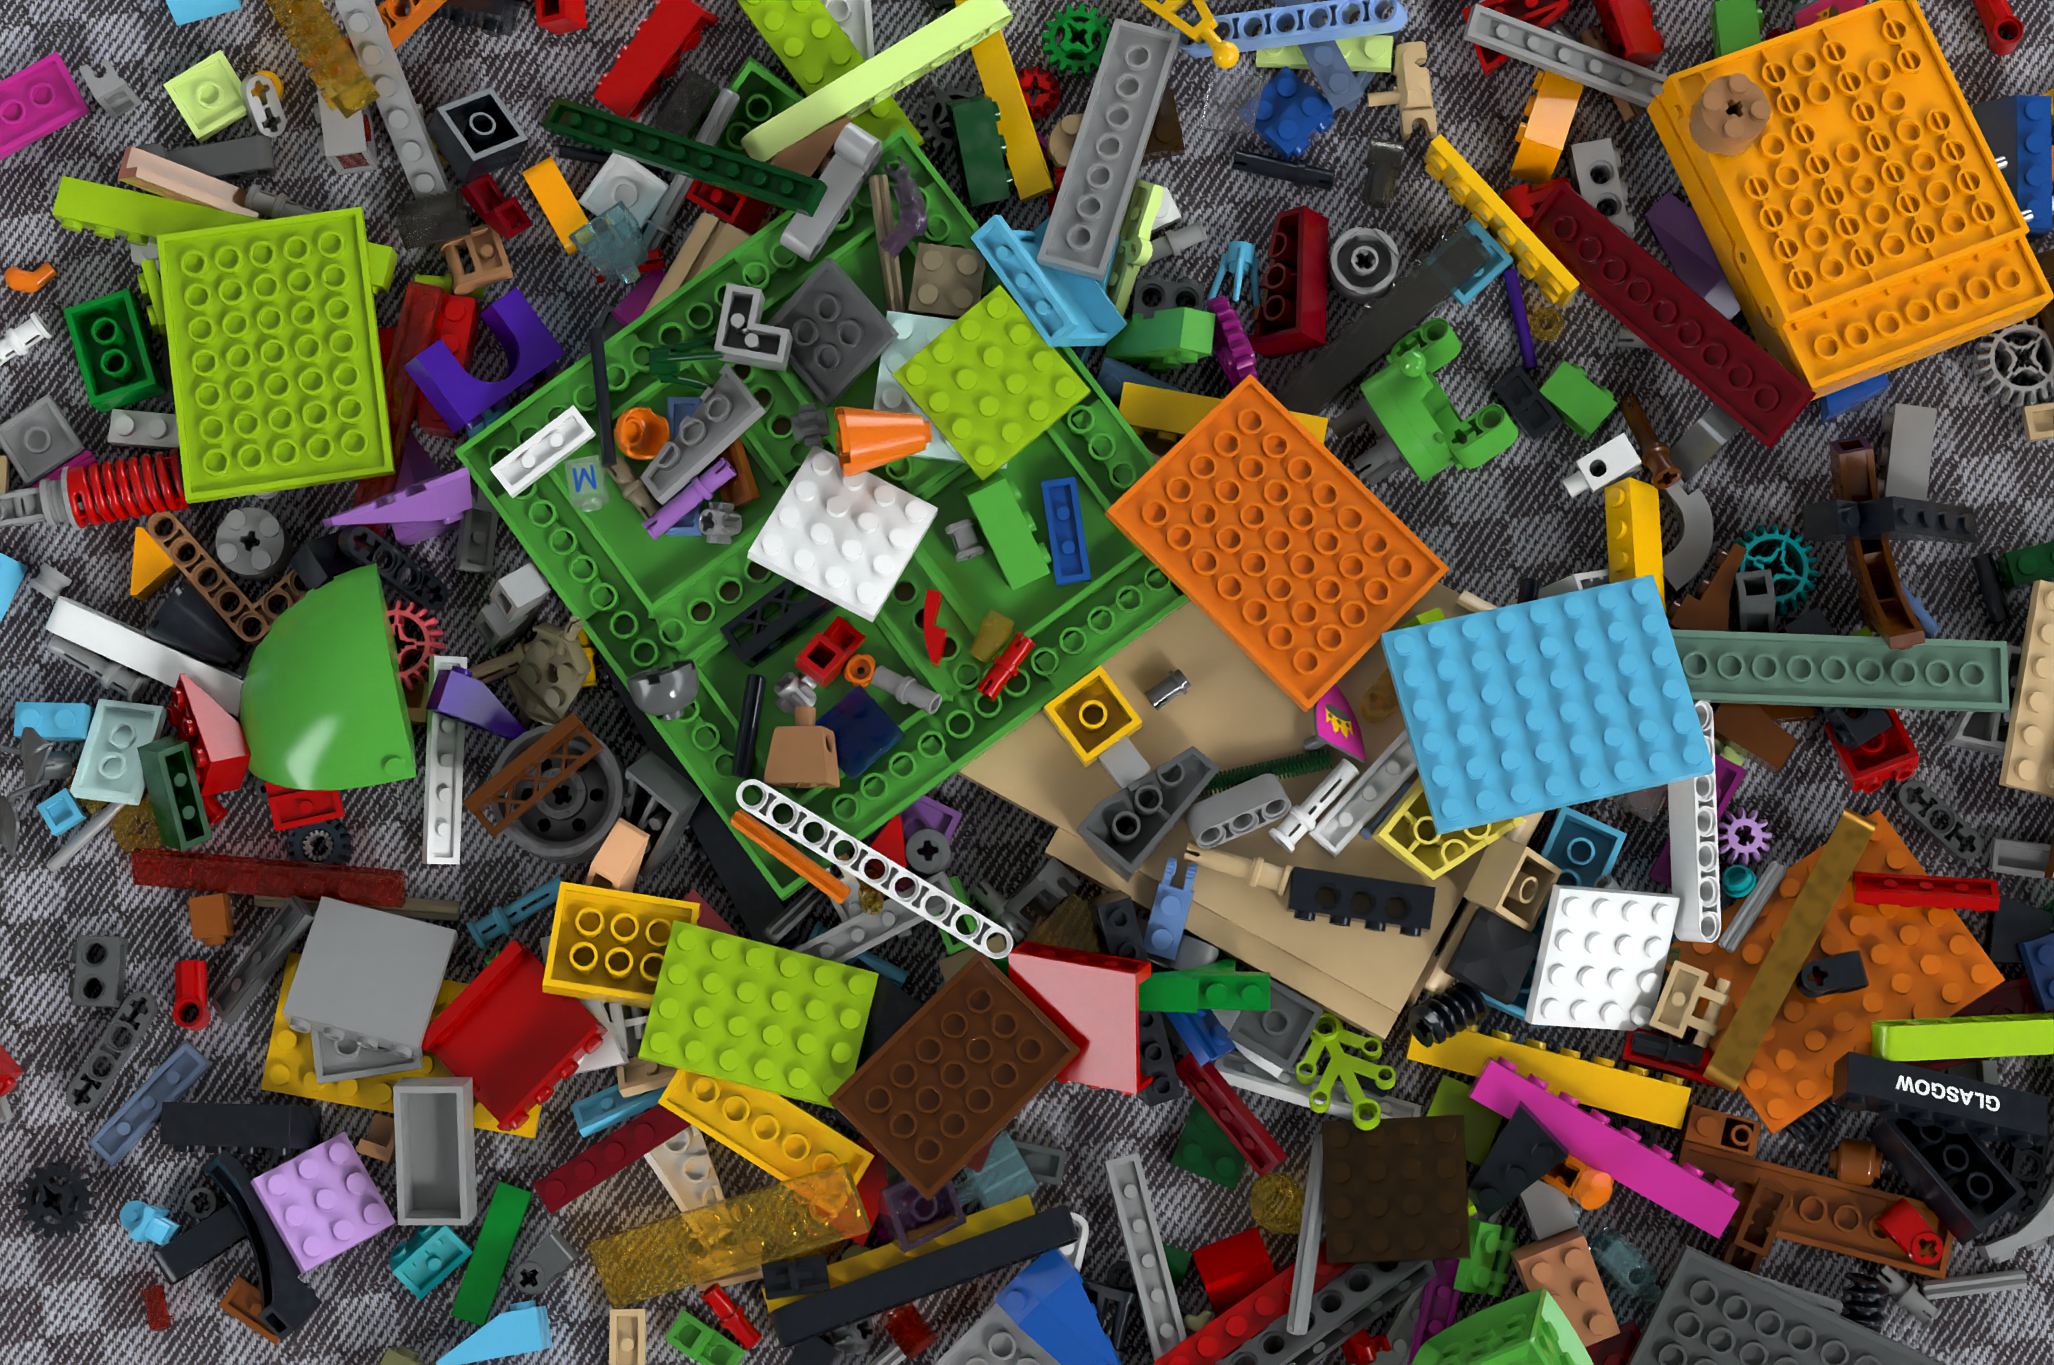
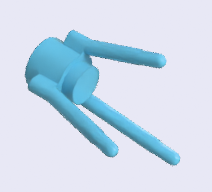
[1203,241,1260,312]

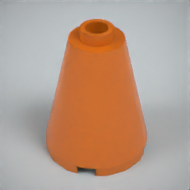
[834,406,932,477]

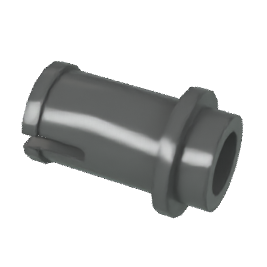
[1145,669,1191,711]

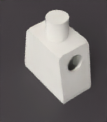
[1562,433,1642,498]

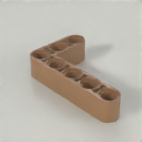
[147,511,309,647]

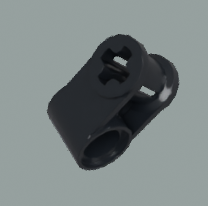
[1796,950,1869,998]

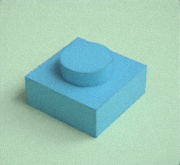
[36,788,87,836]

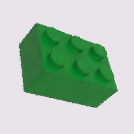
[63,288,167,413]

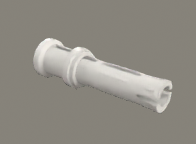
[0,311,53,366]
[1268,758,1360,853]

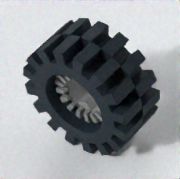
[286,819,354,879]

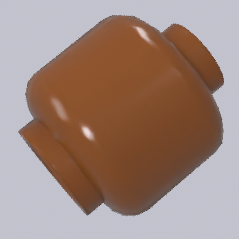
[1830,1138,1882,1186]

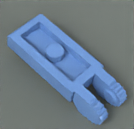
[1143,857,1198,960]

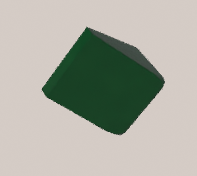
[1162,1243,1192,1287]

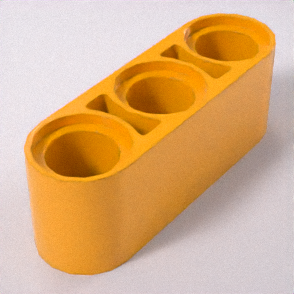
[521,156,599,256]

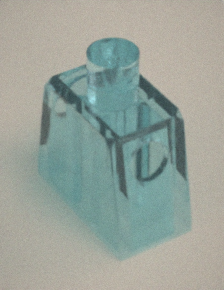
[568,200,649,284]
[950,1130,1040,1209]
[1588,1226,1662,1306]

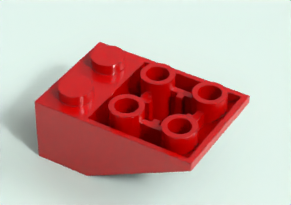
[167,673,251,796]

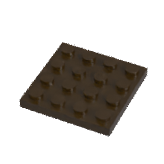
[1322,1115,1471,1265]

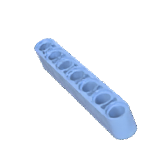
[1174,0,1407,58]

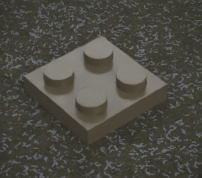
[908,242,987,320]

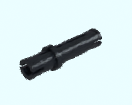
[1232,148,1336,192]

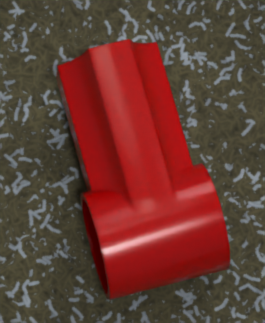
[1971,0,2024,56]
[1501,176,1572,224]
[172,960,211,1031]

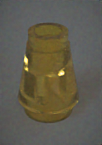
[969,608,1015,663]

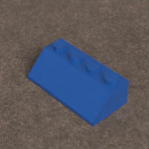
[1973,95,2052,239]

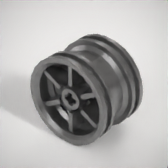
[491,724,629,865]

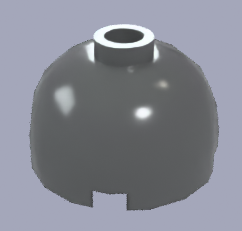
[626,659,699,721]

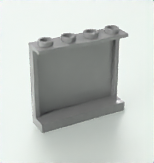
[282,896,459,1059]

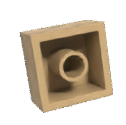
[1463,836,1562,933]

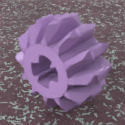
[1717,807,1773,866]

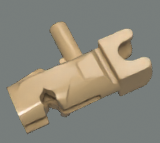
[1367,41,1437,141]

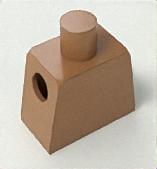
[763,706,840,788]

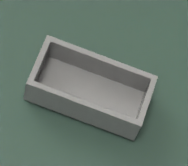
[393,1077,477,1225]

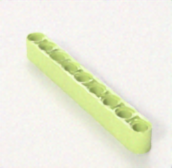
[740,0,1013,164]

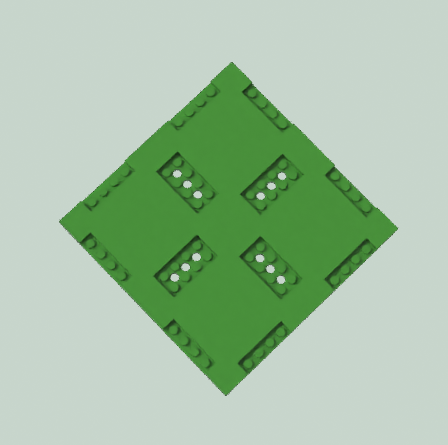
[454,127,1191,901]

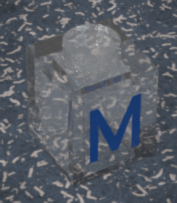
[564,455,610,511]

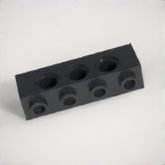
[1777,607,1893,752]
[1287,867,1436,937]

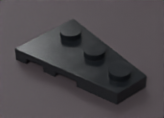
[1468,1100,1569,1218]

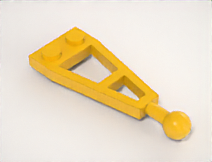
[1137,0,1239,69]

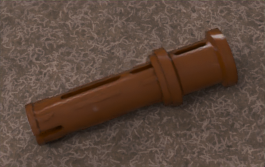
[1618,395,1682,489]

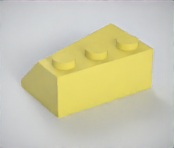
[1371,776,1526,880]

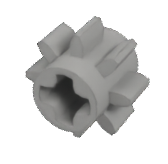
[698,502,742,544]
[774,671,817,715]

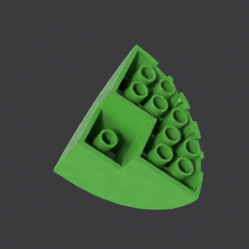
[238,563,416,790]

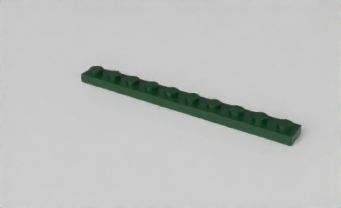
[541,97,828,217]

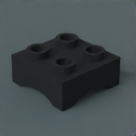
[1444,907,1542,1005]

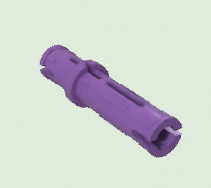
[642,457,737,540]

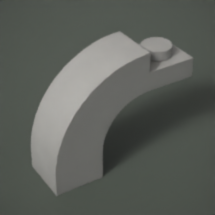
[1651,478,1714,596]

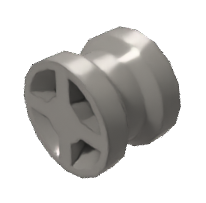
[28,562,73,602]

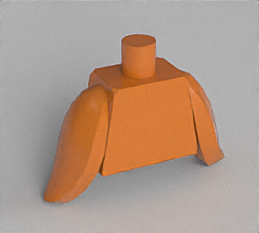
[1541,1153,1614,1211]

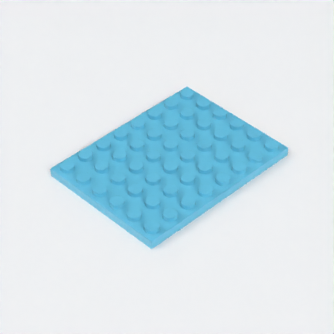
[1380,575,1714,835]

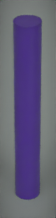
[1503,269,1538,370]

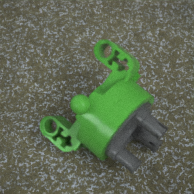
[1328,317,1518,487]

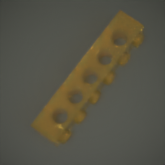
[265,0,380,119]

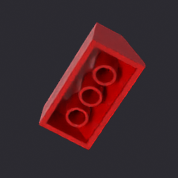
[1592,0,1664,67]

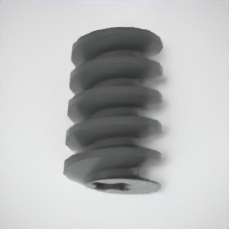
[905,829,952,878]

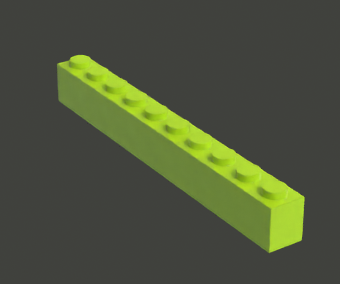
[52,176,398,297]

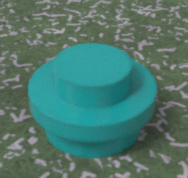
[1722,865,1757,898]

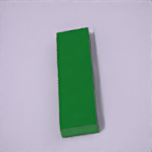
[451,1181,533,1327]

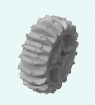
[1972,318,2054,408]

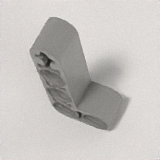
[780,122,883,262]

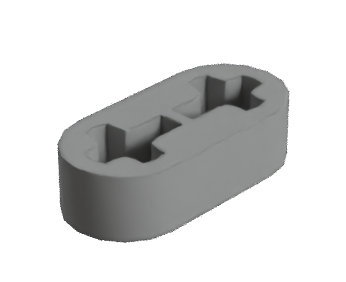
[240,74,286,138]

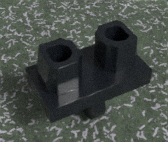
[761,1254,830,1301]

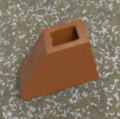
[1678,1105,1762,1157]

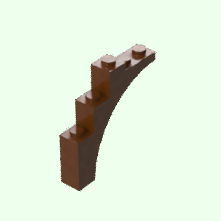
[1829,435,1925,650]
[1666,543,1798,774]

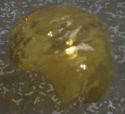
[1249,1172,1305,1235]

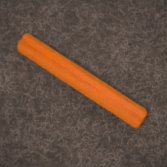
[730,809,851,904]

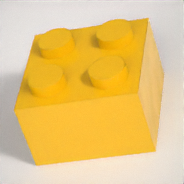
[1043,665,1143,768]

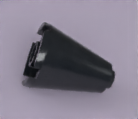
[144,579,245,668]

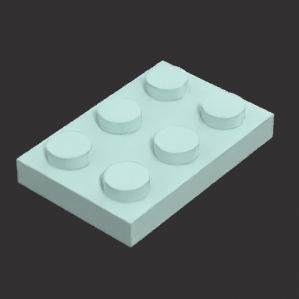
[70,699,167,806]

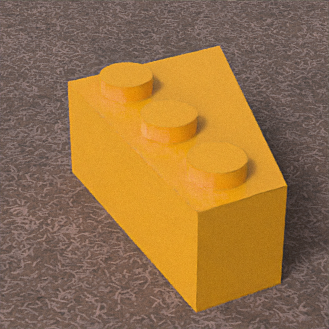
[1509,69,1584,184]

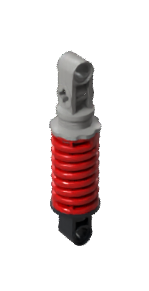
[0,447,199,531]

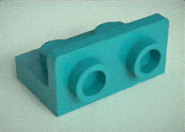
[388,1225,473,1300]

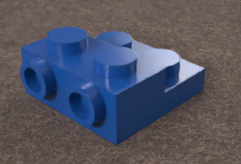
[1239,66,1335,160]

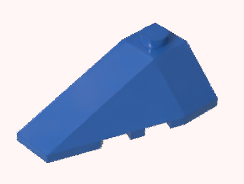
[994,1249,1122,1365]

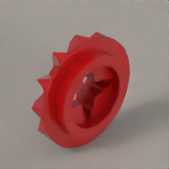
[1016,65,1061,120]

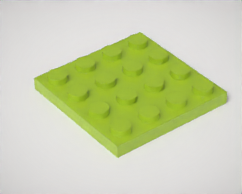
[892,285,1091,482]

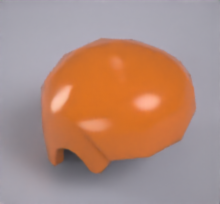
[613,406,671,460]

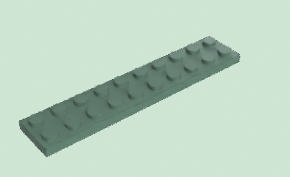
[1670,629,2009,713]

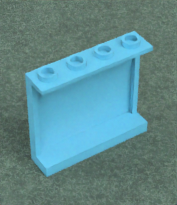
[971,215,1128,347]

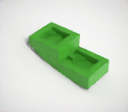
[664,1310,747,1365]

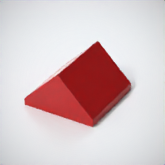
[867,815,910,891]
[1191,1227,1276,1318]

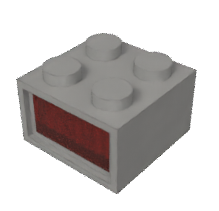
[314,85,379,175]

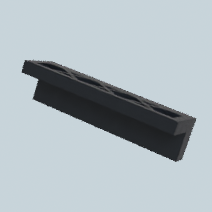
[720,579,838,668]

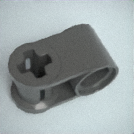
[513,1230,581,1295]

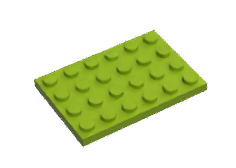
[637,920,879,1109]

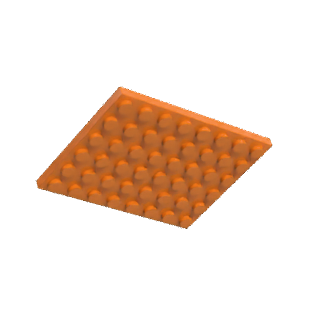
[1104,374,1450,713]
[1662,809,2005,1136]

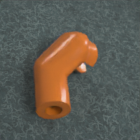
[4,261,58,293]

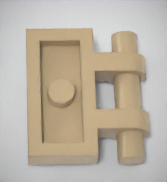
[1649,960,1732,1048]

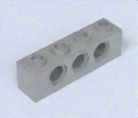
[1566,138,1634,238]

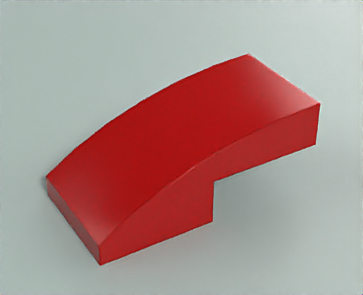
[924,589,948,668]

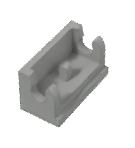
[78,59,142,119]

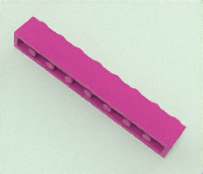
[1468,1055,1740,1239]

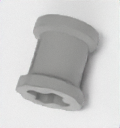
[945,518,985,562]

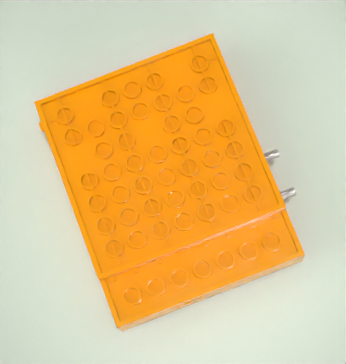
[1646,0,2054,401]

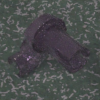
[879,156,928,259]

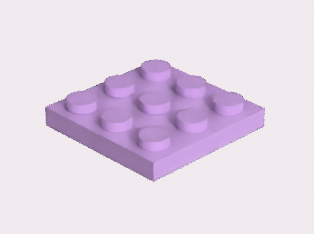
[250,1131,396,1274]

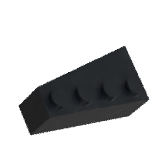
[383,0,523,38]

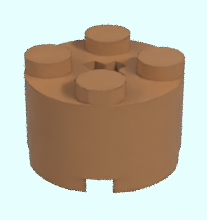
[1689,73,1771,157]

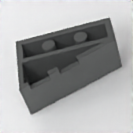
[623,750,703,879]

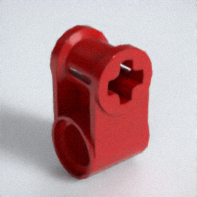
[1876,1197,1944,1264]

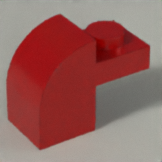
[795,616,866,688]

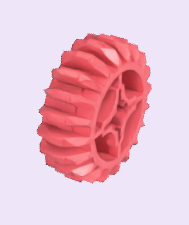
[386,600,446,691]

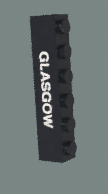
[1832,1051,2048,1149]

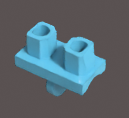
[120,1200,182,1245]

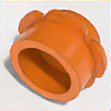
[844,654,877,688]

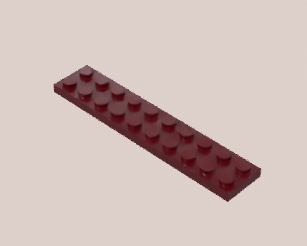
[1525,180,1817,448]

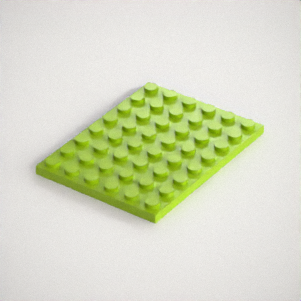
[156,207,395,504]

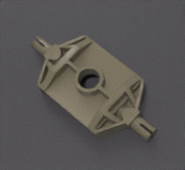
[506,616,591,730]

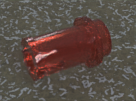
[141,1285,173,1332]

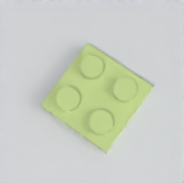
[163,50,248,143]

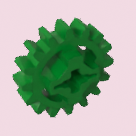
[1042,4,1112,79]

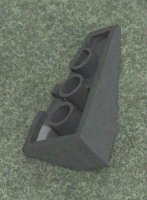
[1076,746,1220,883]

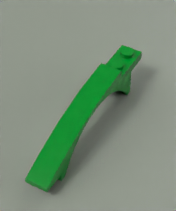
[989,957,1270,1013]

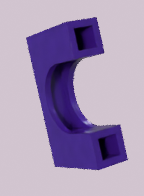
[404,287,566,434]

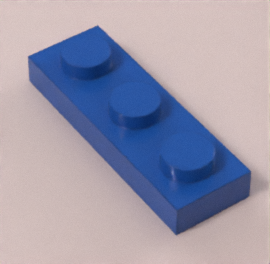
[1041,476,1091,586]

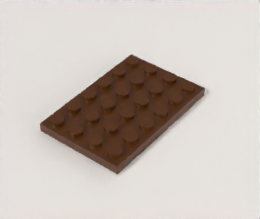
[828,951,1080,1202]

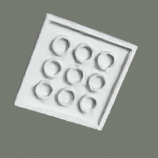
[747,446,938,623]
[1524,884,1680,1031]

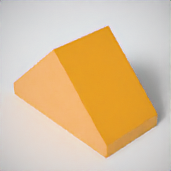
[130,527,180,600]

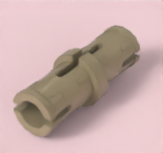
[604,455,663,521]

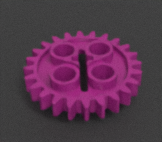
[1206,295,1259,390]

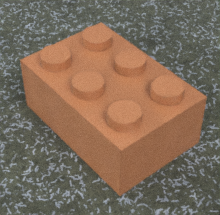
[1510,1226,1620,1347]

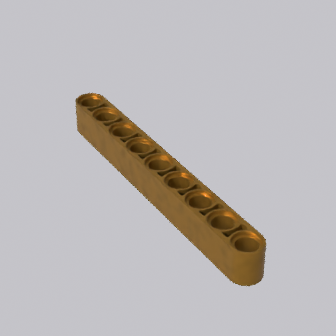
[1702,808,1878,1093]

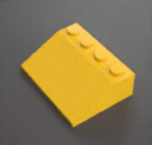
[542,881,700,1009]

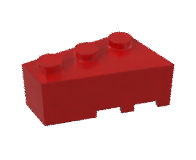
[1461,0,1570,78]

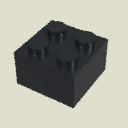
[427,86,529,184]

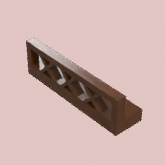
[462,712,604,838]

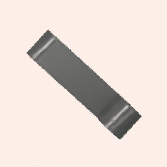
[136,135,276,195]

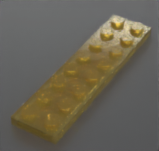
[588,1162,872,1309]

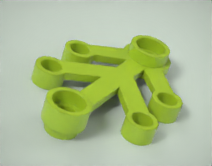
[1296,1013,1396,1130]

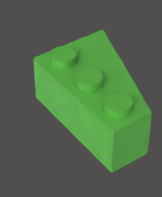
[1106,307,1216,374]
[960,471,1052,591]

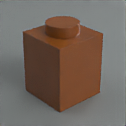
[188,893,235,947]

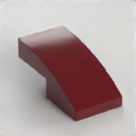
[460,173,533,240]

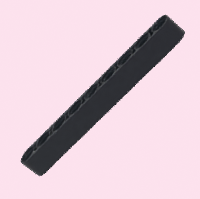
[770,1205,1079,1348]

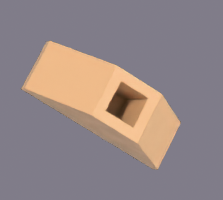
[585,818,650,893]

